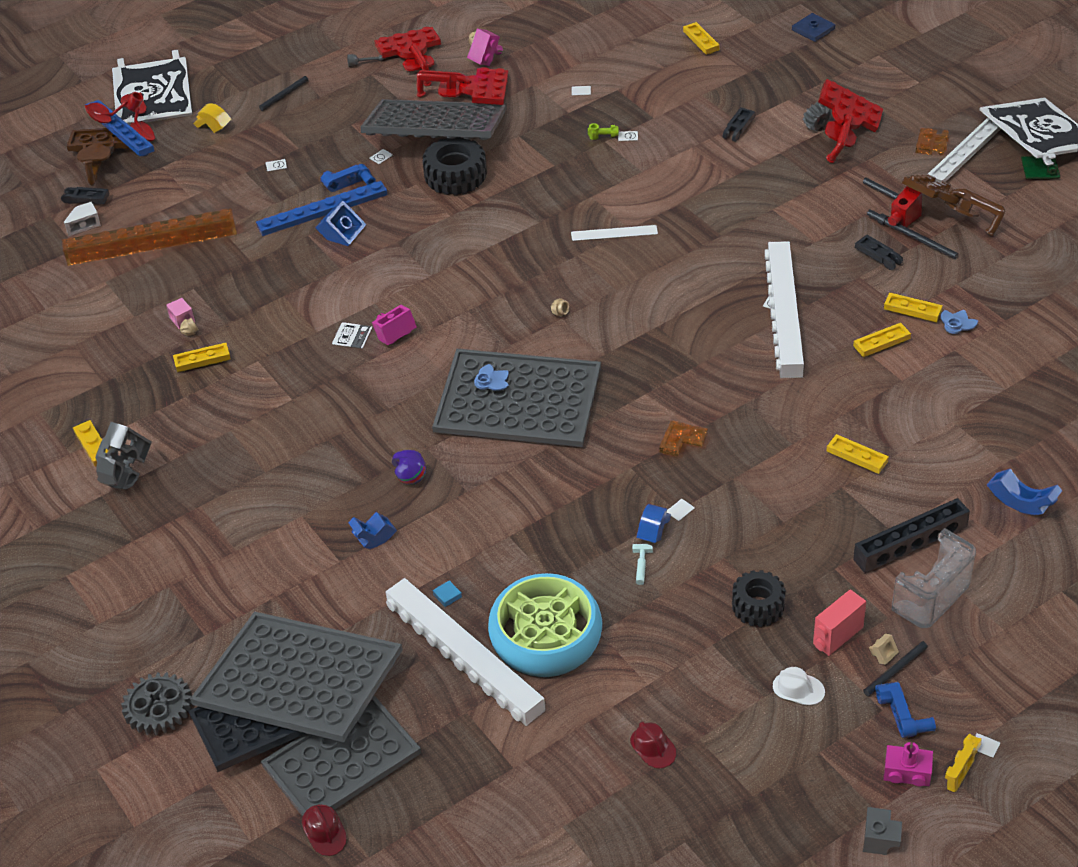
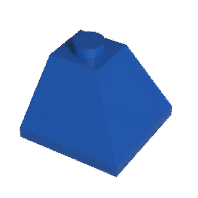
[315,200,366,246]

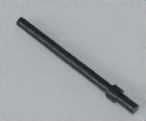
[867,209,958,259]

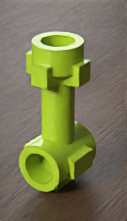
[588,123,619,140]

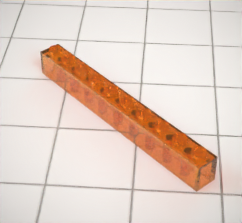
[62,208,237,266]

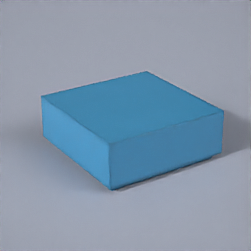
[433,580,462,607]

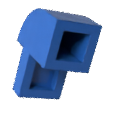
[636,504,671,543]
[348,512,397,549]

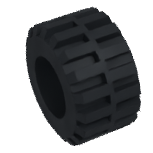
[732,570,786,627]

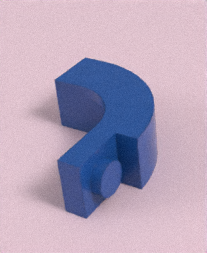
[987,469,1062,515]

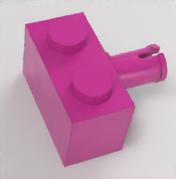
[467,28,503,66]
[372,305,417,345]
[884,742,933,786]

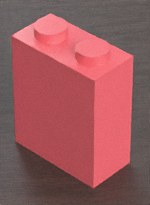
[813,589,866,656]

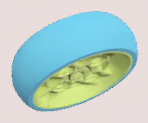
[488,573,602,677]

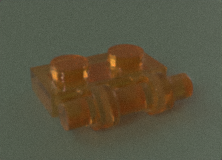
[915,128,949,155]

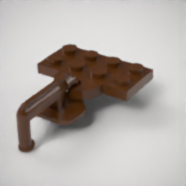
[67,128,129,186]
[902,174,1005,236]

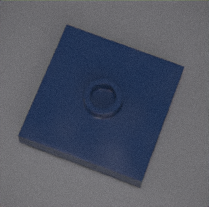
[792,13,836,42]

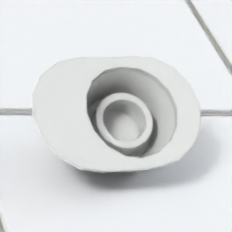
[773,667,825,705]

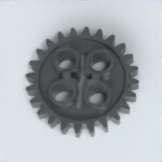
[121,672,192,735]

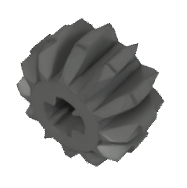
[802,102,831,131]

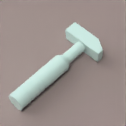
[633,544,653,585]

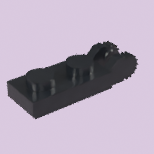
[723,107,756,142]
[61,187,109,204]
[854,235,903,270]

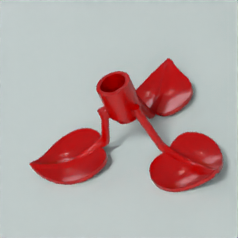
[85,92,155,141]

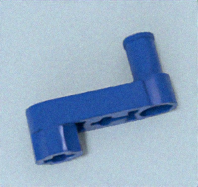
[321,164,376,192]
[875,682,936,738]

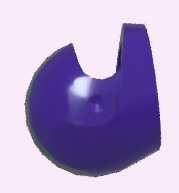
[392,450,426,485]

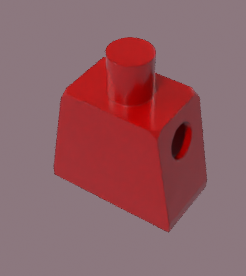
[888,186,922,227]

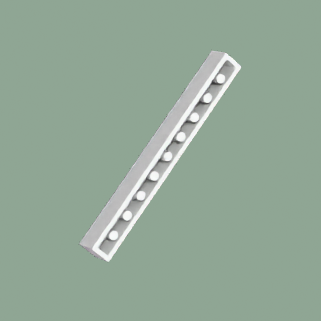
[765,242,804,378]
[386,578,545,726]

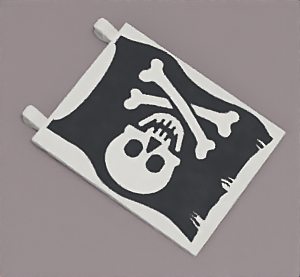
[112,50,192,125]
[980,98,1078,165]

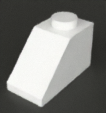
[64,202,101,236]

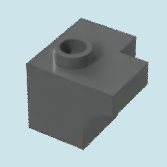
[863,807,902,855]

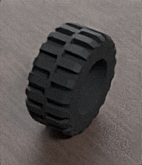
[422,137,487,195]

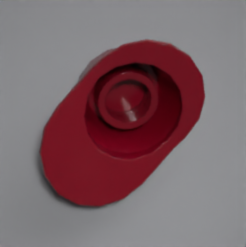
[630,721,676,768]
[302,804,347,856]

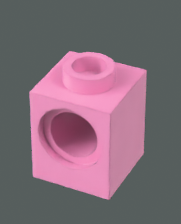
[166,298,195,329]

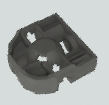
[95,422,152,490]

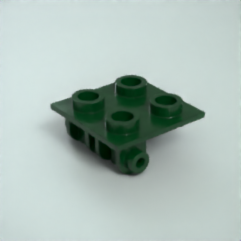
[1021,156,1060,179]

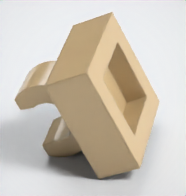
[869,634,899,665]

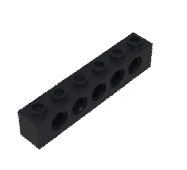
[853,498,970,573]

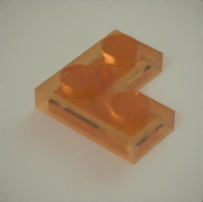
[659,421,708,456]

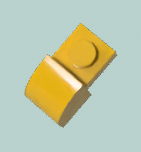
[193,103,231,133]

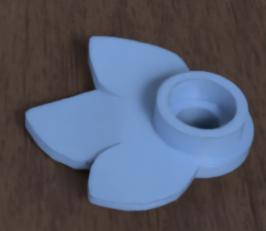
[941,310,978,334]
[474,364,509,390]

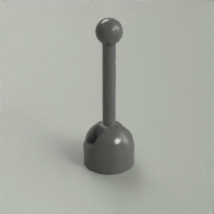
[347,54,385,67]

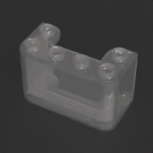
[891,528,976,628]

